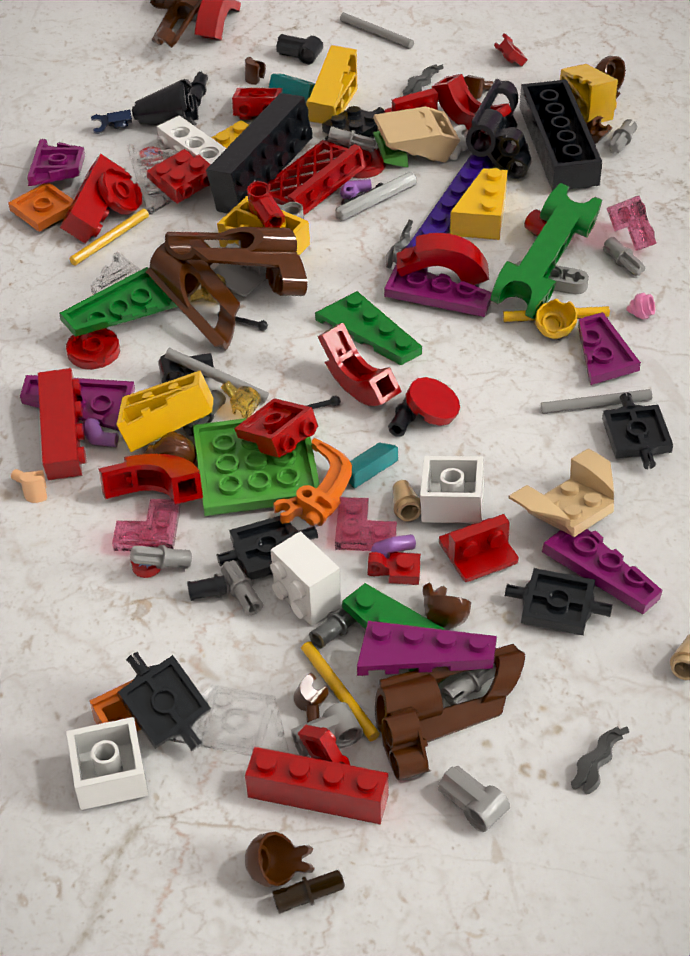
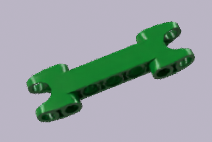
[490,183,602,319]

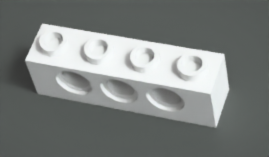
[157,116,226,164]

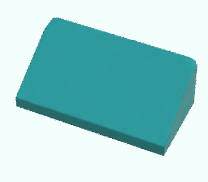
[268,73,315,101]
[348,442,398,488]

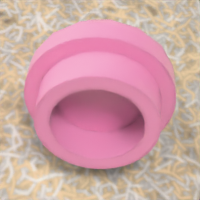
[626,293,655,319]

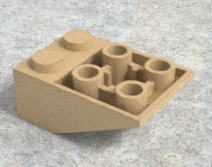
[373,106,460,163]

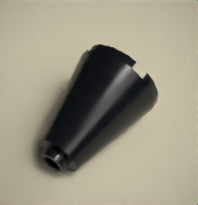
[132,79,198,126]

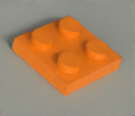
[8,183,73,232]

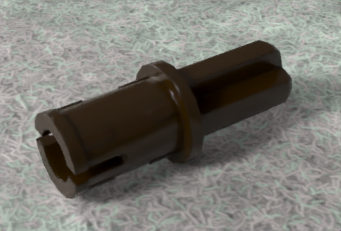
[272,870,345,914]

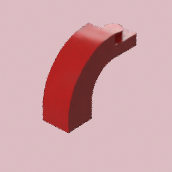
[194,0,241,40]
[432,74,512,133]
[397,233,489,285]
[317,323,402,406]
[98,454,203,505]

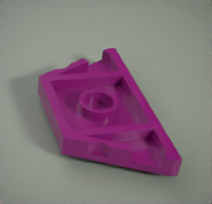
[27,139,85,186]

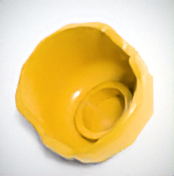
[535,298,578,339]

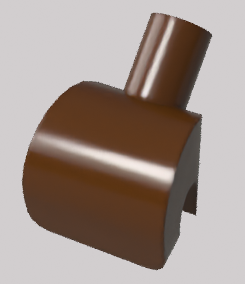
[245,57,266,85]
[464,75,493,99]
[585,116,612,144]
[293,673,329,723]

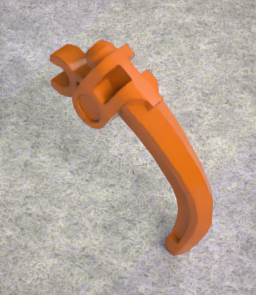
[274,438,352,526]

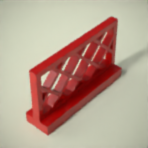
[267,140,366,215]

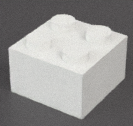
[420,456,484,523]
[270,531,341,626]
[66,717,149,810]

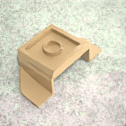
[508,449,614,537]

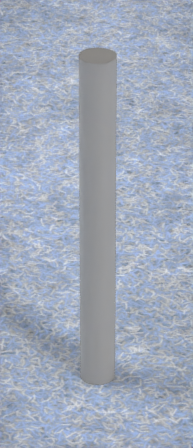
[340,12,414,49]
[165,348,269,403]
[541,389,652,414]

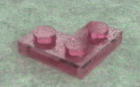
[606,195,657,251]
[335,497,397,551]
[112,499,181,551]

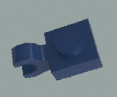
[91,110,132,134]

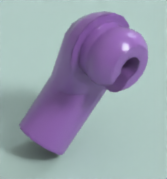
[340,179,372,199]
[83,418,119,447]
[371,534,416,558]

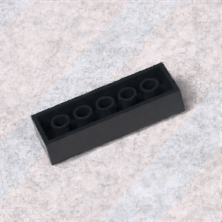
[520,79,602,191]
[206,93,313,213]

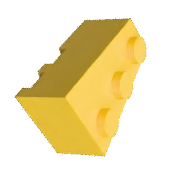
[306,45,358,124]
[560,64,618,122]
[450,168,508,240]
[217,196,310,255]
[117,370,214,452]

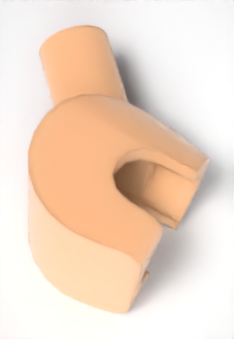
[11,469,47,503]

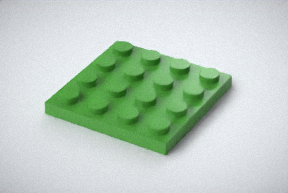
[193,418,320,516]

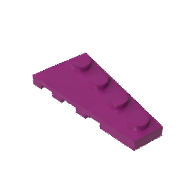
[384,263,492,317]
[20,375,135,431]
[542,529,663,614]
[357,621,497,676]

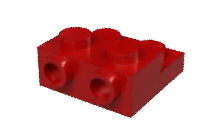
[232,88,282,120]
[146,149,211,204]
[234,398,319,458]

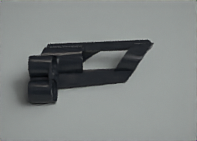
[466,79,532,179]

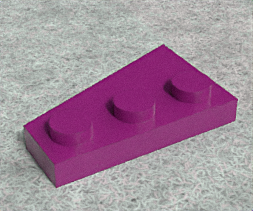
[578,312,641,385]

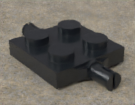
[322,106,385,143]
[602,392,673,470]
[216,516,318,580]
[505,568,613,636]
[117,652,211,752]

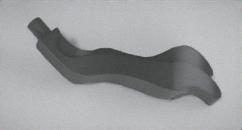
[403,64,444,96]
[386,219,413,269]
[571,726,630,794]

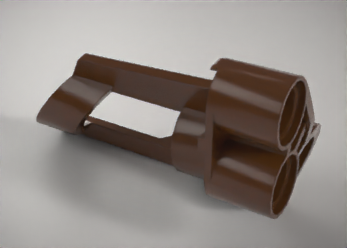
[150,0,202,48]
[165,227,308,296]
[146,240,240,350]
[375,644,525,780]

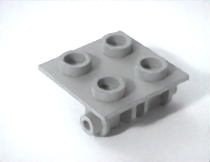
[213,243,266,298]

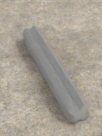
[335,172,417,221]

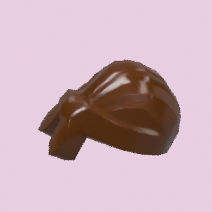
[595,56,626,98]
[143,431,197,464]
[422,582,471,630]
[245,832,315,887]

